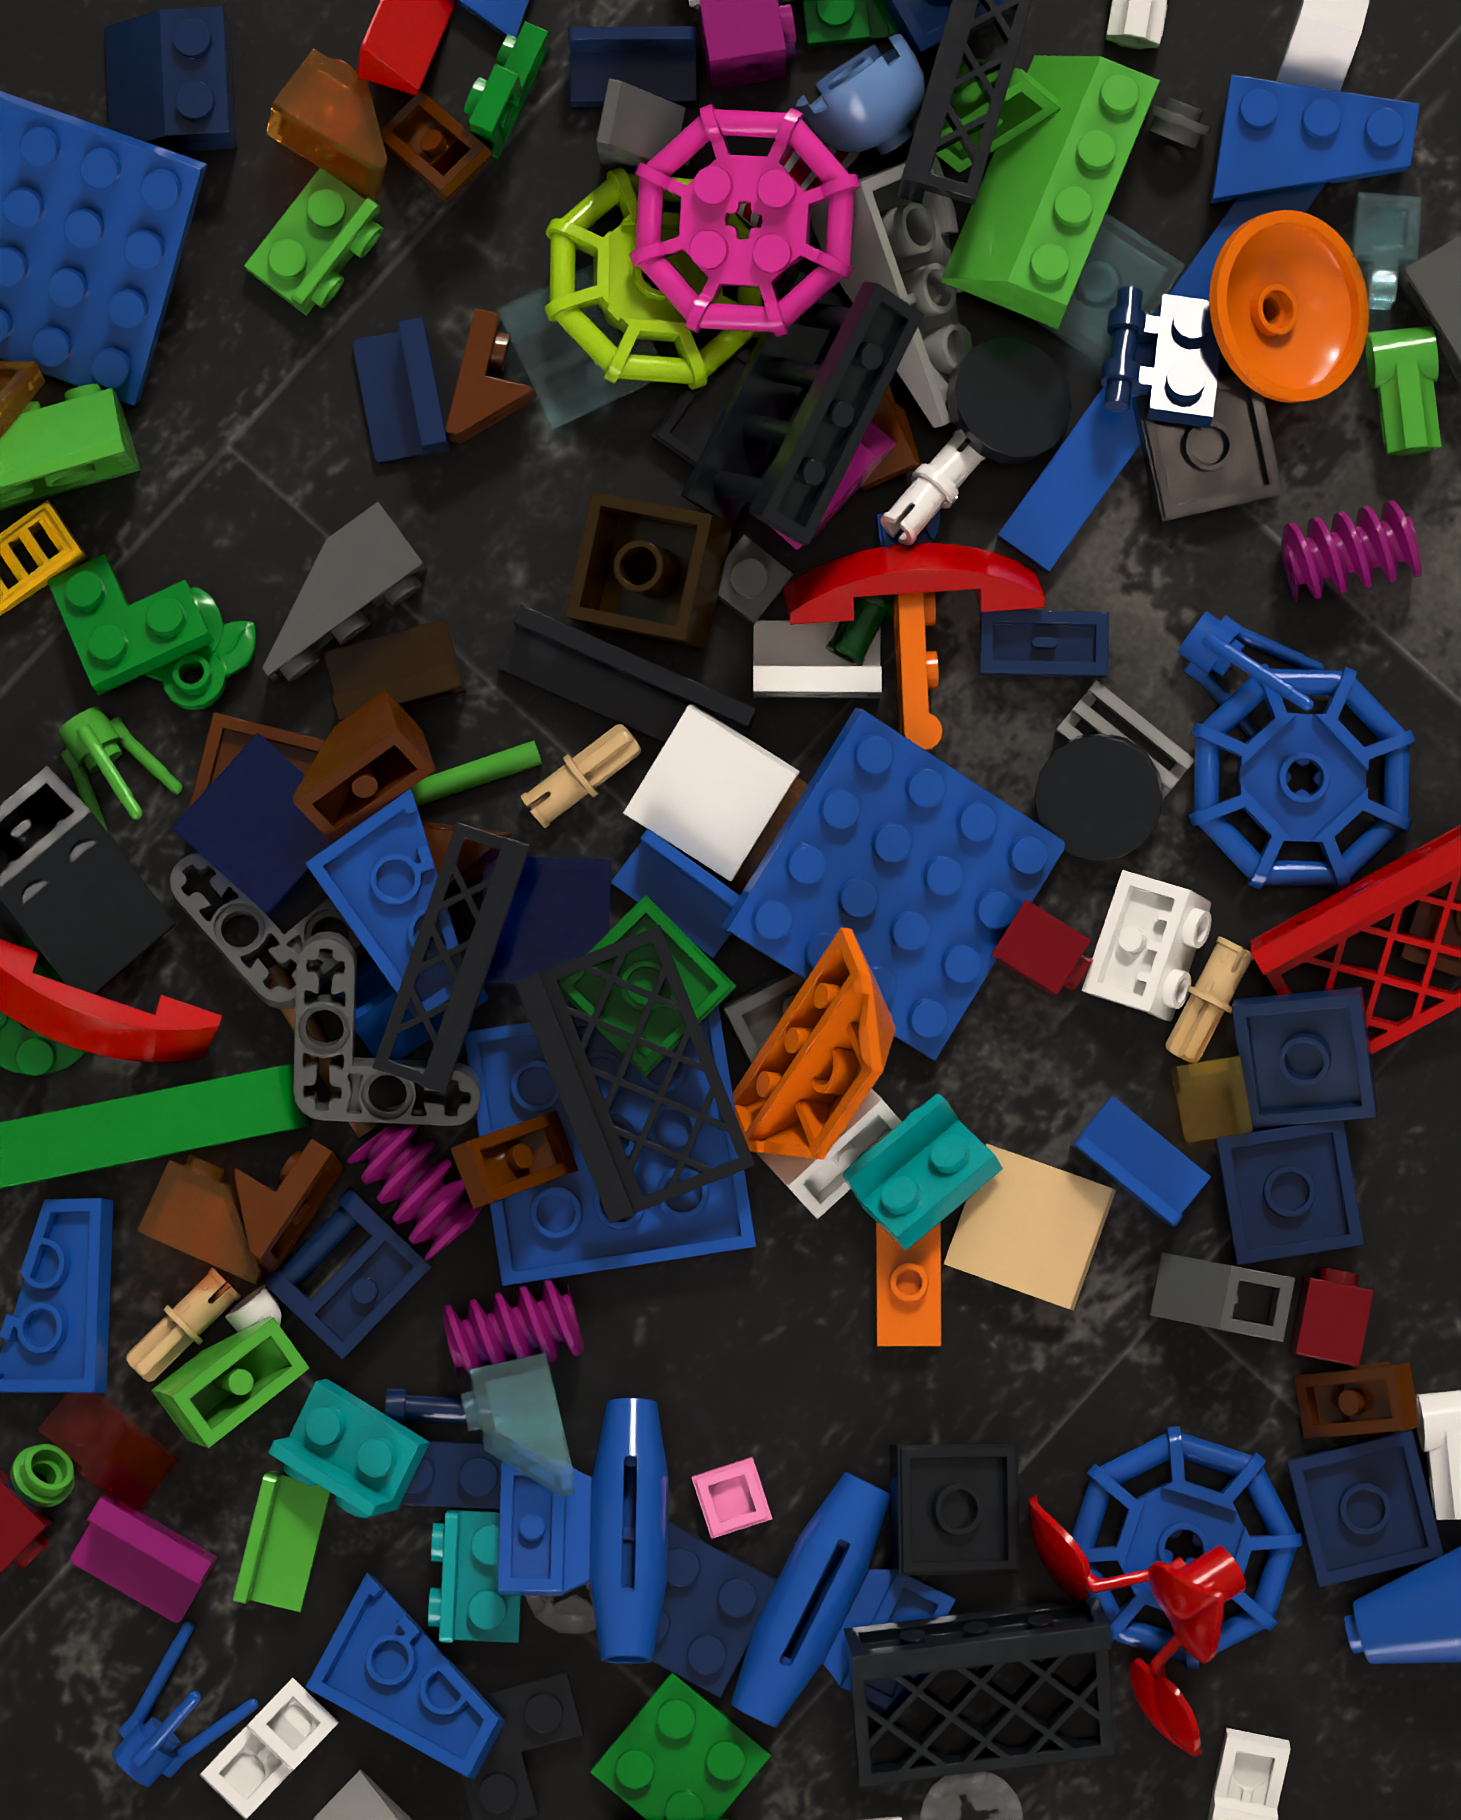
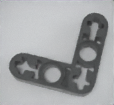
[170,853,366,1010]
[293,931,482,1126]

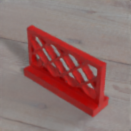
[1250,824,1461,1055]

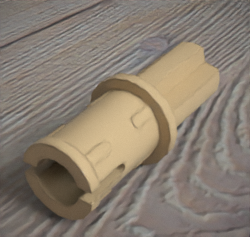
[520,724,641,829]
[1166,936,1254,1063]
[126,1267,242,1382]

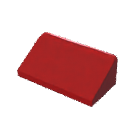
[357,0,456,96]

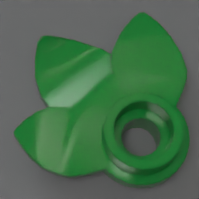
[144,587,257,710]

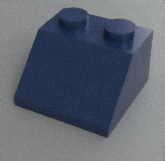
[104,6,237,152]

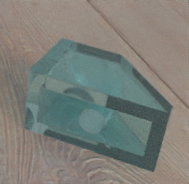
[460,1353,574,1497]

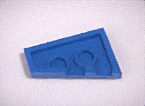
[1210,74,1420,204]
[305,789,463,1018]
[0,1198,113,1394]
[305,1573,505,1780]

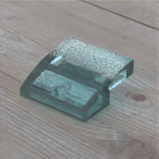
[496,264,659,429]

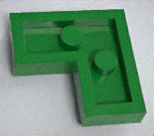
[464,21,551,159]
[47,554,214,696]

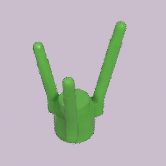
[57,706,183,834]

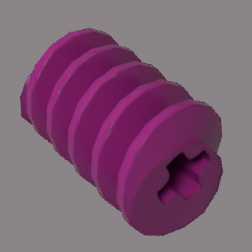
[1281,500,1422,604]
[346,1123,483,1261]
[443,1279,584,1382]

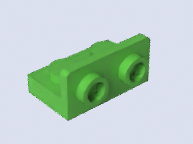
[244,166,383,316]

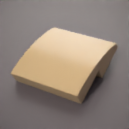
[944,1143,1116,1311]

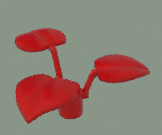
[1028,1495,1246,1757]

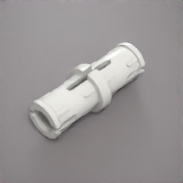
[880,429,986,546]

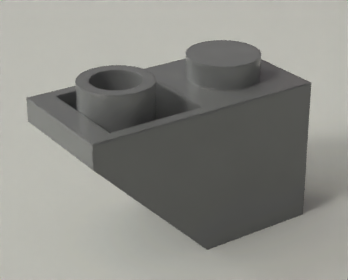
[1149,1252,1295,1342]

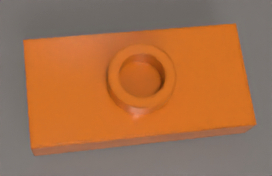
[876,1222,941,1346]

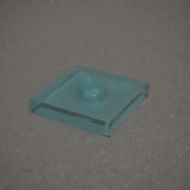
[1033,213,1186,365]

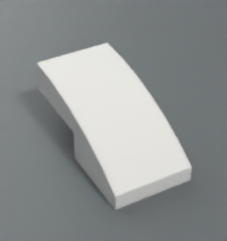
[200,1678,339,1820]
[1208,1728,1291,1820]

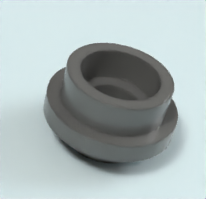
[1149,97,1211,149]

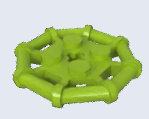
[544,167,762,390]

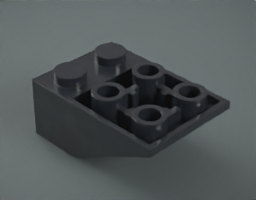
[0,766,175,995]

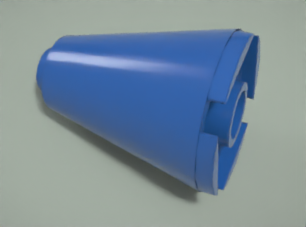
[1344,1546,1461,1664]

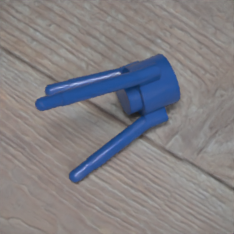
[1178,611,1324,738]
[112,1620,259,1787]

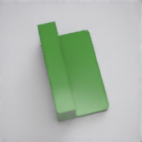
[233,1470,331,1612]

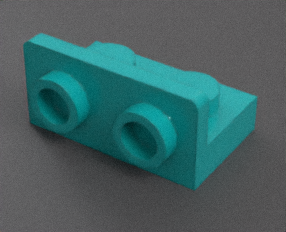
[843,1094,1003,1251]
[268,1379,430,1518]
[428,1508,522,1643]

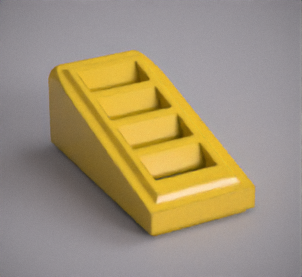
[0,500,88,616]

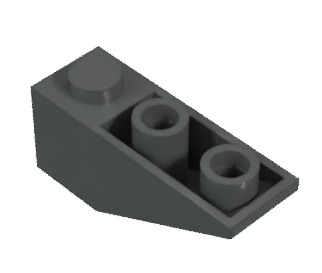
[262,502,427,682]

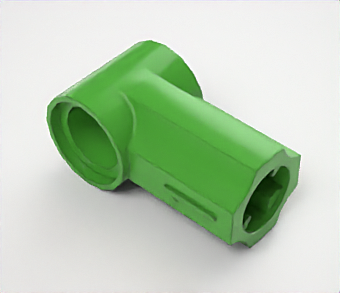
[1366,326,1441,456]

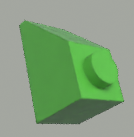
[151,1316,309,1448]

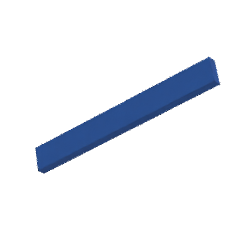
[996,182,1327,574]

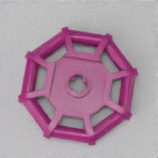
[629,104,861,338]

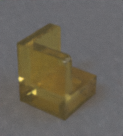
[1171,1056,1253,1142]

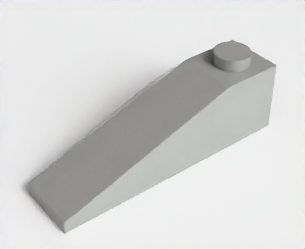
[811,155,973,428]

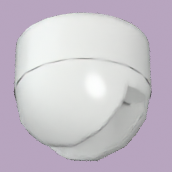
[225,1285,282,1332]

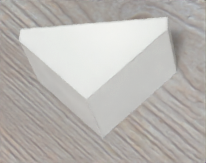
[1276,0,1370,91]

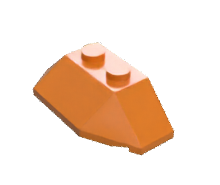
[732,927,896,1160]

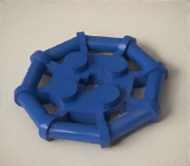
[1188,663,1415,892]
[1071,1426,1304,1670]

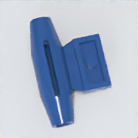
[498,1398,669,1664]
[730,1471,956,1727]

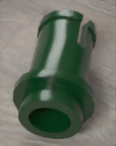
[826,595,895,666]

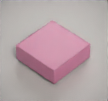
[692,1456,772,1539]

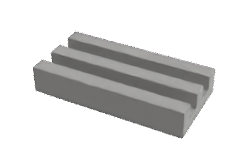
[1055,680,1195,799]

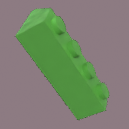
[941,55,1160,329]
[0,383,141,511]

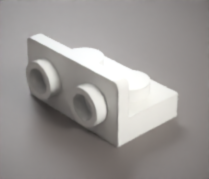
[1081,870,1211,1022]

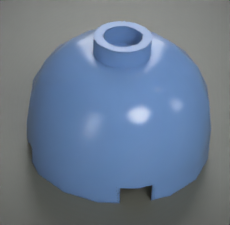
[795,34,925,155]

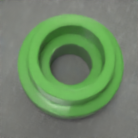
[10,1444,74,1507]

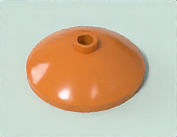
[1209,210,1369,403]

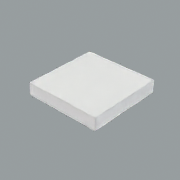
[623,703,800,881]

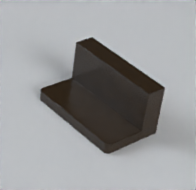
[324,619,466,722]

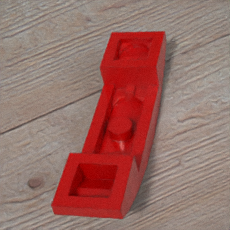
[783,543,1045,625]
[0,939,222,1063]

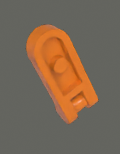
[893,592,943,752]

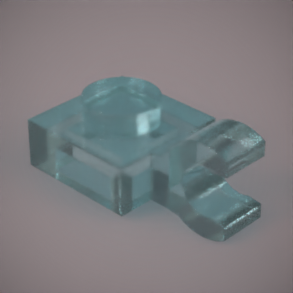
[1352,192,1422,310]

